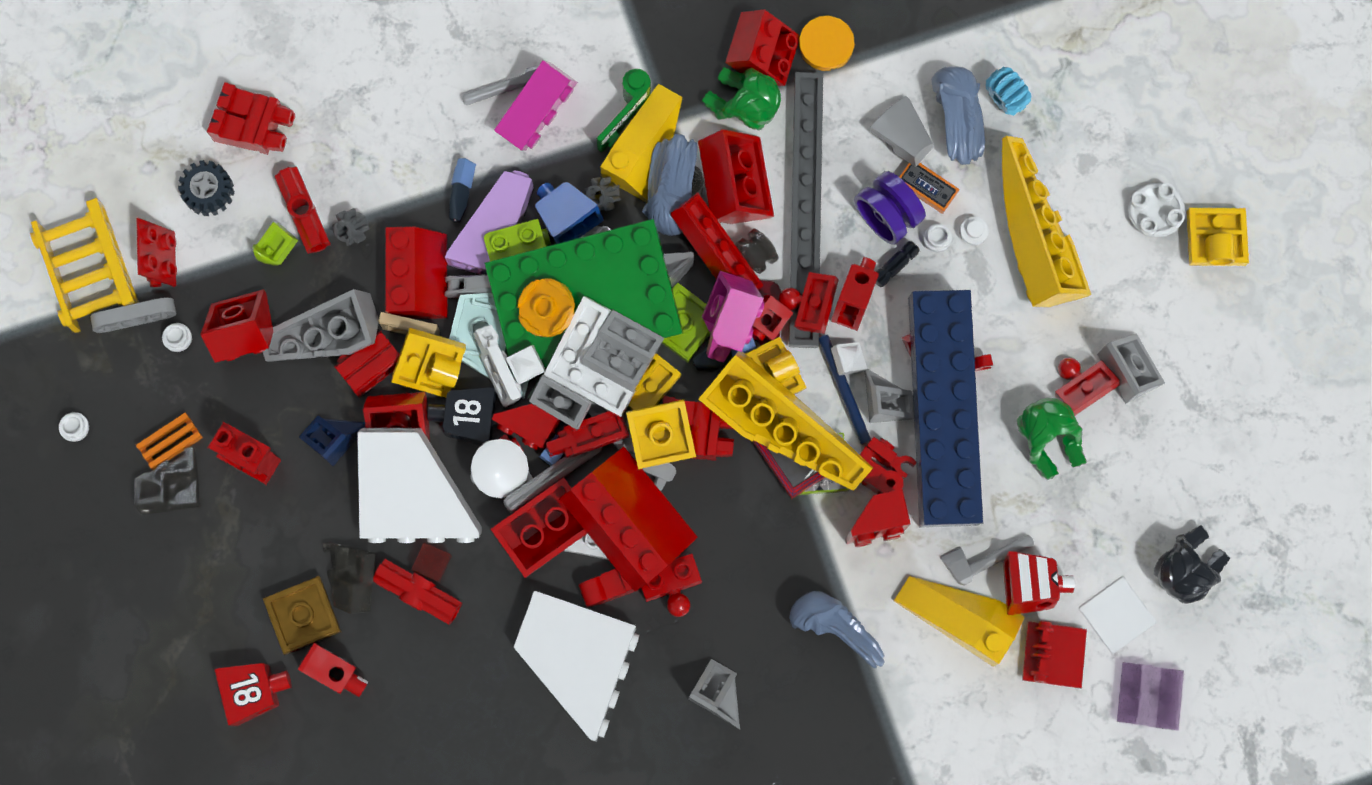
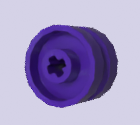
[854,171,926,245]

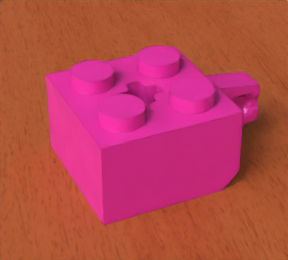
[702,271,764,362]

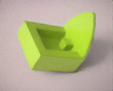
[252,222,298,266]

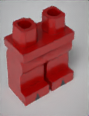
[207,82,295,155]
[663,396,735,461]
[208,422,281,485]

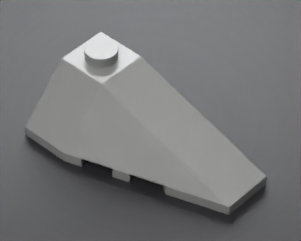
[263,289,379,362]

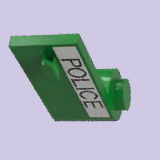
[596,69,651,153]

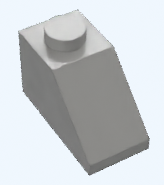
[529,375,592,429]

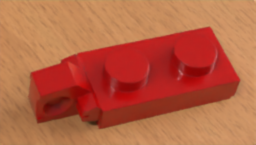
[546,411,629,458]

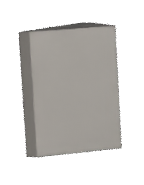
[1097,333,1165,404]

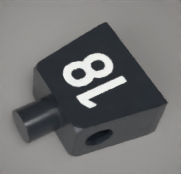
[428,388,497,446]

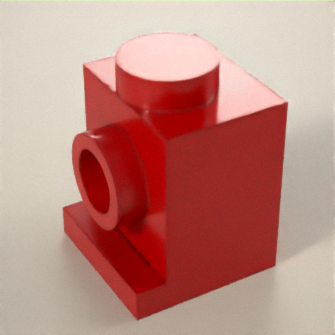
[752,295,793,341]

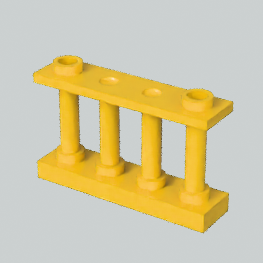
[30,198,139,333]

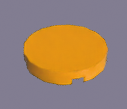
[799,16,855,71]
[517,278,575,337]

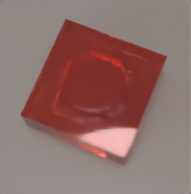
[411,543,452,583]

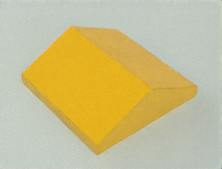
[626,400,696,469]

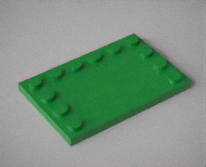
[485,219,683,375]

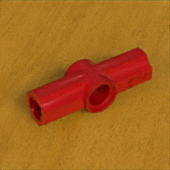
[274,166,331,254]
[372,559,463,625]

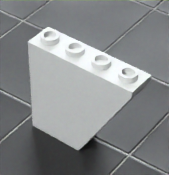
[358,428,482,543]
[514,591,640,742]

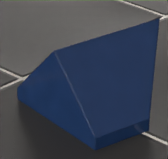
[299,416,366,466]

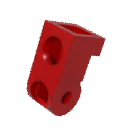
[859,446,904,494]
[578,569,638,608]

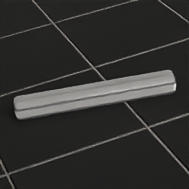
[503,447,602,513]

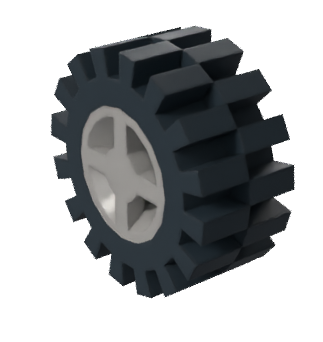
[178,160,235,216]

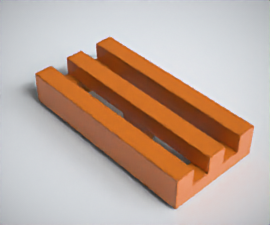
[136,412,203,470]

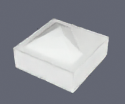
[831,342,867,375]
[506,345,546,384]

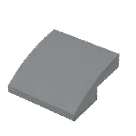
[581,310,664,392]

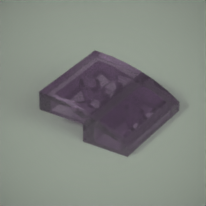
[1117,662,1184,731]

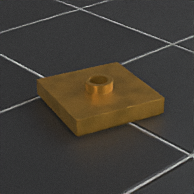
[263,576,341,655]

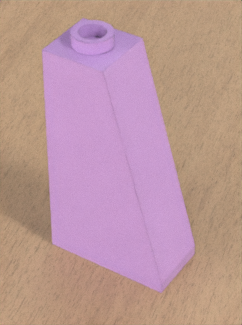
[445,170,534,275]

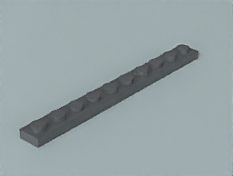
[789,72,823,348]

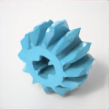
[985,66,1032,116]

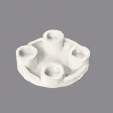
[1128,183,1186,237]
[470,439,529,498]

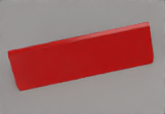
[671,193,763,290]

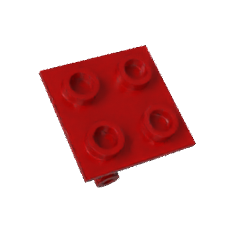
[136,218,177,287]
[1022,621,1087,689]

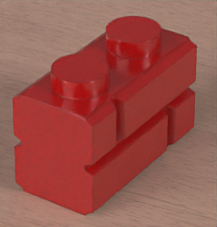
[335,331,400,398]

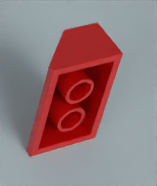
[698,129,774,224]
[386,227,448,319]
[490,477,587,578]

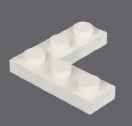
[543,296,636,417]

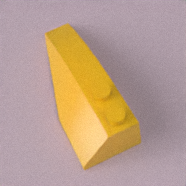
[1002,136,1092,307]
[699,351,873,491]

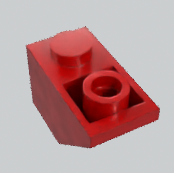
[492,404,561,450]

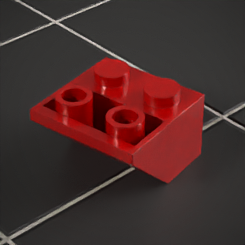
[725,9,800,86]
[845,489,911,547]

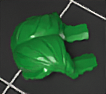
[702,67,781,131]
[1017,397,1087,480]

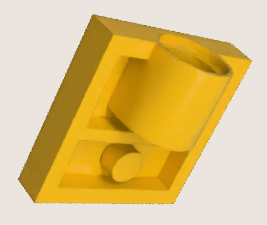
[1186,208,1249,266]
[391,327,466,398]
[746,337,807,395]
[628,353,681,410]

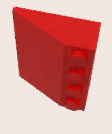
[559,447,698,591]

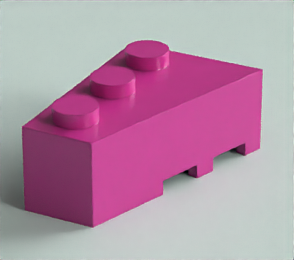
[494,60,578,151]

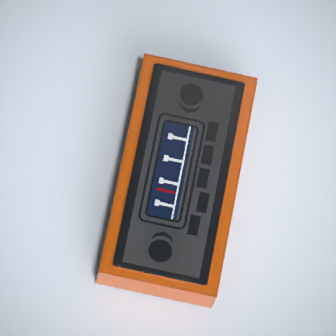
[900,163,960,214]

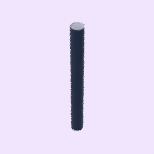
[819,335,871,445]

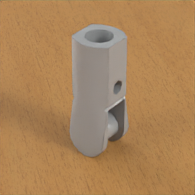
[445,274,492,298]

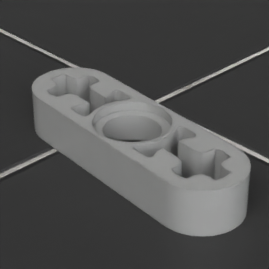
[90,298,176,333]

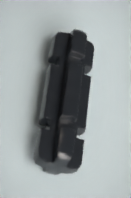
[876,241,920,287]

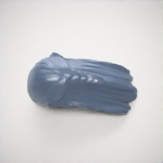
[931,66,985,165]
[642,134,697,236]
[789,591,885,668]

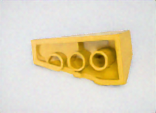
[600,84,682,203]
[893,576,1025,667]

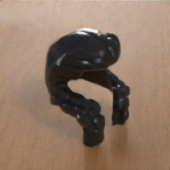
[1154,525,1230,604]

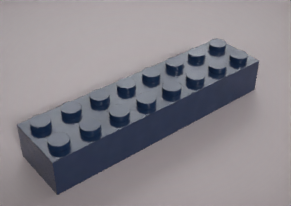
[908,290,983,528]

